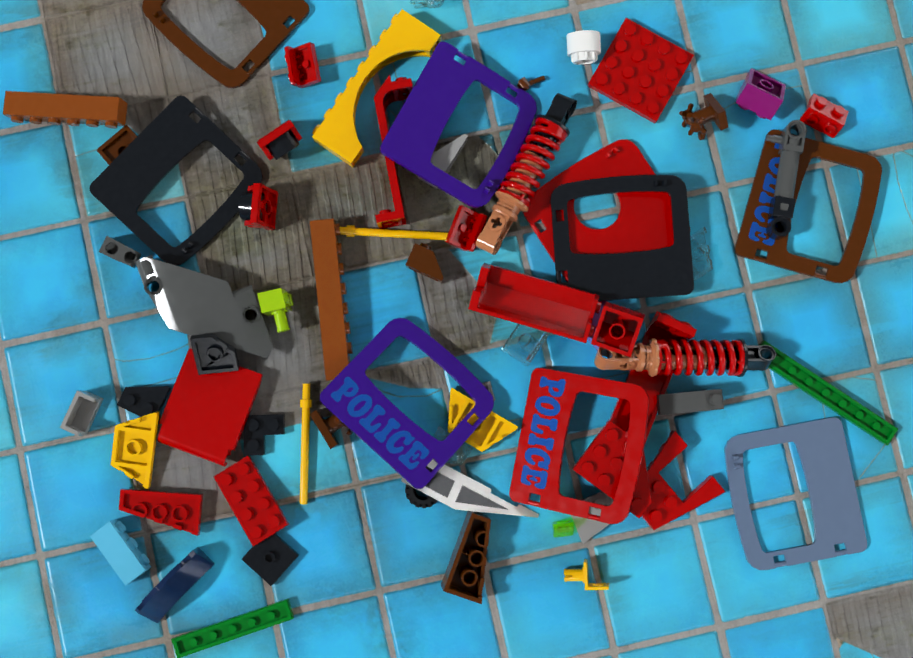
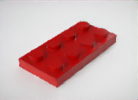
[214,455,290,546]

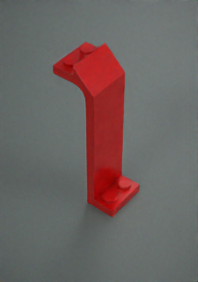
[374,75,413,229]
[610,311,697,443]

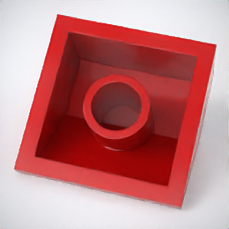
[591,301,646,357]

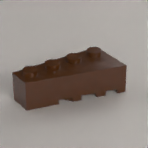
[441,511,491,604]

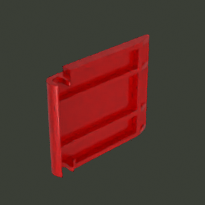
[157,348,263,467]

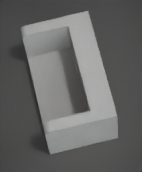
[60,390,103,436]

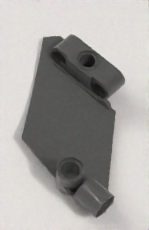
[135,255,274,358]

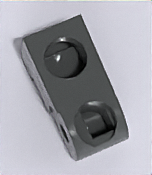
[99,236,142,268]

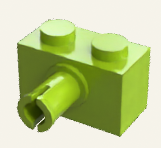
[257,288,294,333]

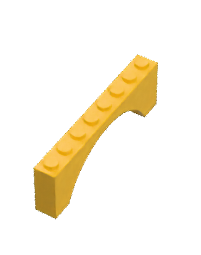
[312,9,441,167]

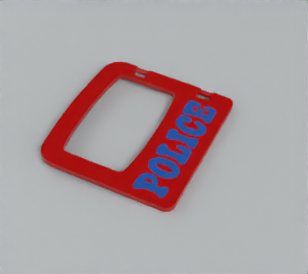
[509,368,649,524]

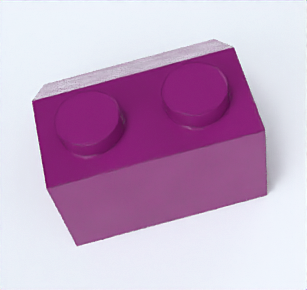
[735,68,786,120]

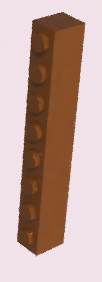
[310,218,353,381]

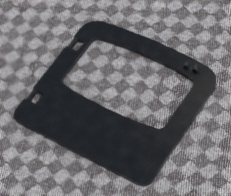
[89,96,263,266]
[551,175,694,301]

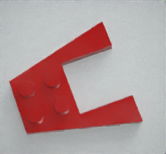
[641,430,725,530]

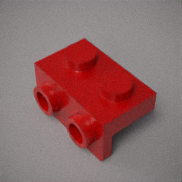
[284,42,321,88]
[800,94,849,138]
[445,205,487,252]

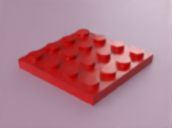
[587,18,694,123]

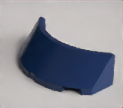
[135,547,214,623]

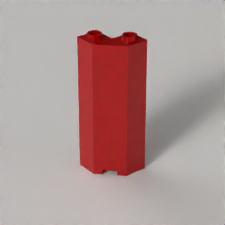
[468,263,602,343]

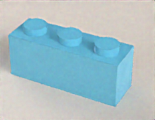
[90,519,151,586]

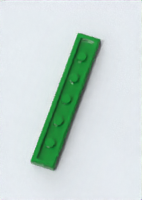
[171,598,294,658]

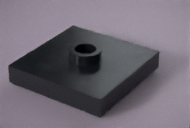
[242,533,299,586]

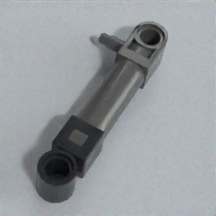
[766,120,807,240]

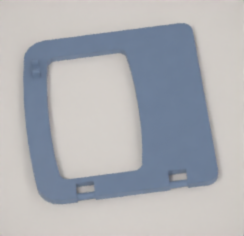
[724,417,867,570]

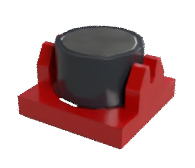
[257,120,302,160]
[238,183,278,230]

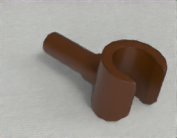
[517,76,545,91]

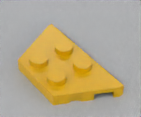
[448,388,518,452]
[111,411,160,489]

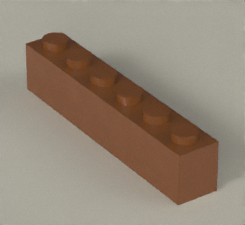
[3,91,128,129]

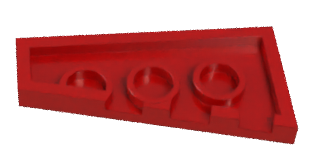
[119,489,203,536]

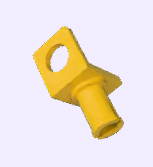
[564,559,609,590]

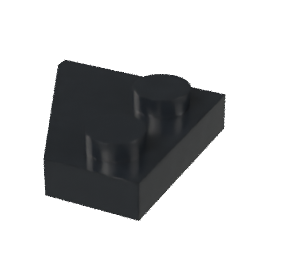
[117,386,171,417]

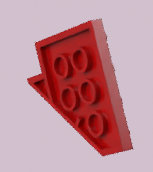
[572,420,652,518]

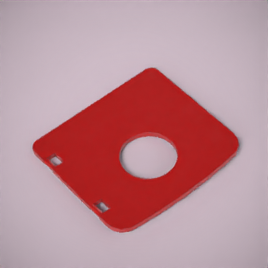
[523,139,674,282]

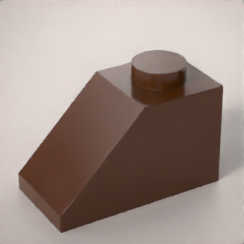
[405,243,444,283]

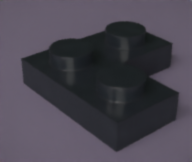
[243,414,285,456]

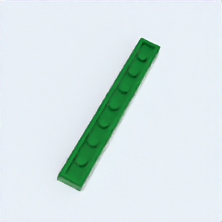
[760,340,898,446]

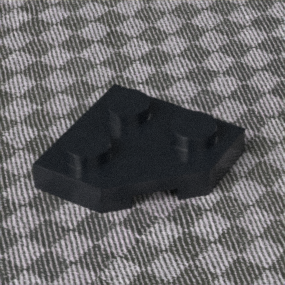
[190,333,240,375]

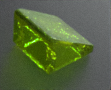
[552,520,574,538]

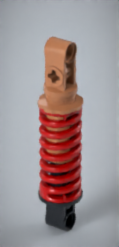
[476,93,577,255]
[594,338,776,377]

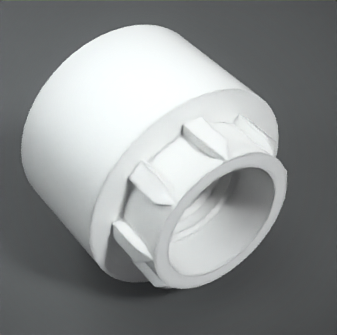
[566,30,601,65]

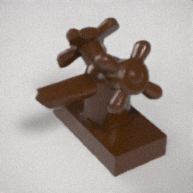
[679,93,728,140]
[310,410,353,449]

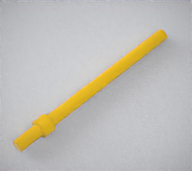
[340,225,448,240]
[300,383,312,504]

